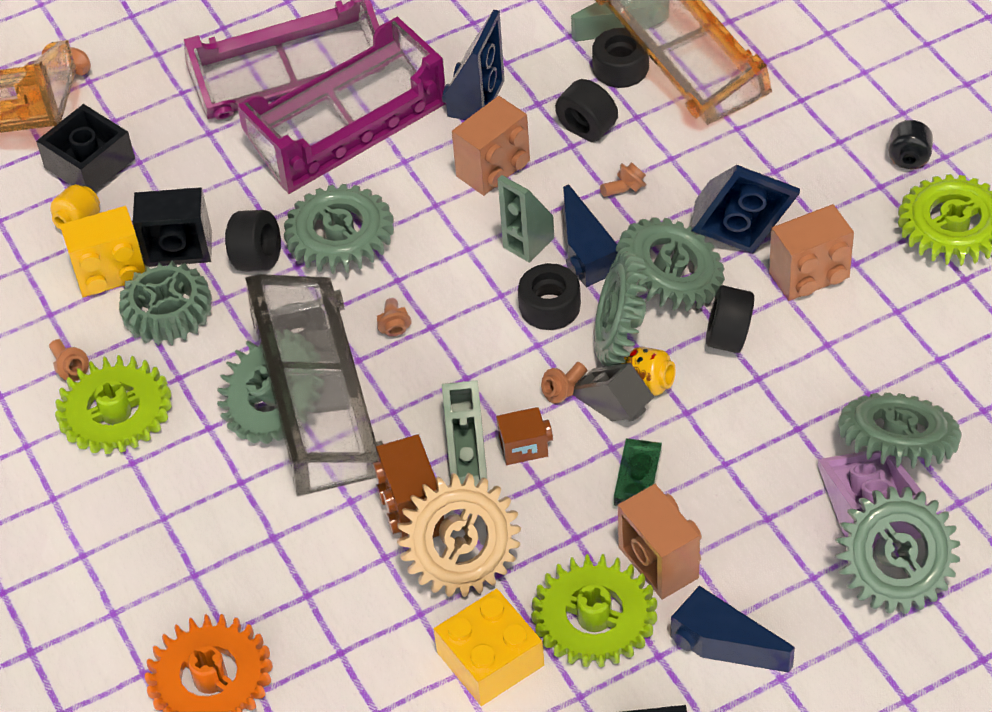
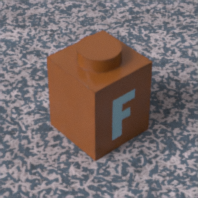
[496,407,553,466]

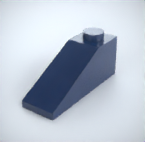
[563,184,618,287]
[671,585,795,673]

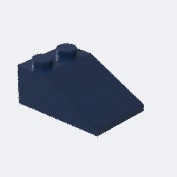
[442,9,505,120]
[691,165,800,254]

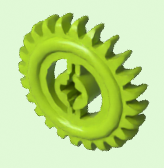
[898,174,992,266]
[55,355,172,454]
[531,554,657,667]

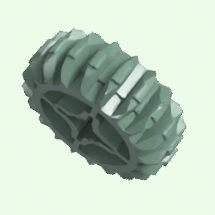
[119,260,212,346]

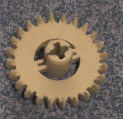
[397,473,521,597]

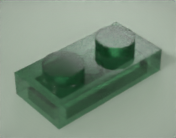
[614,438,662,506]

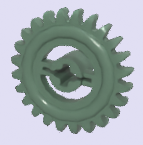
[284,184,394,274]
[616,217,725,311]
[594,251,648,366]
[217,331,323,444]
[838,393,962,469]
[835,486,960,614]

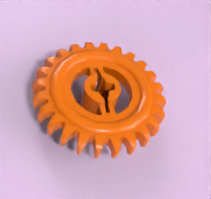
[144,614,273,712]

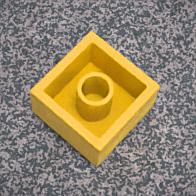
[60,205,145,298]
[433,588,544,706]

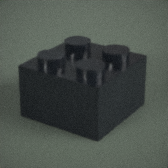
[36,104,135,192]
[132,187,212,267]

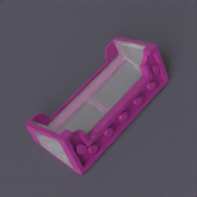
[184,0,389,120]
[237,16,446,194]

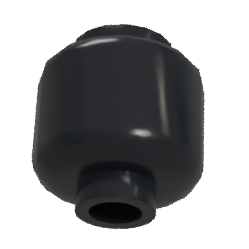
[888,120,933,169]

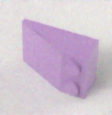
[818,451,927,549]

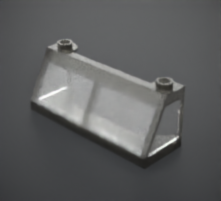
[245,274,383,496]

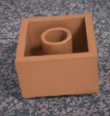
[452,96,530,196]
[769,204,854,301]
[618,483,702,600]

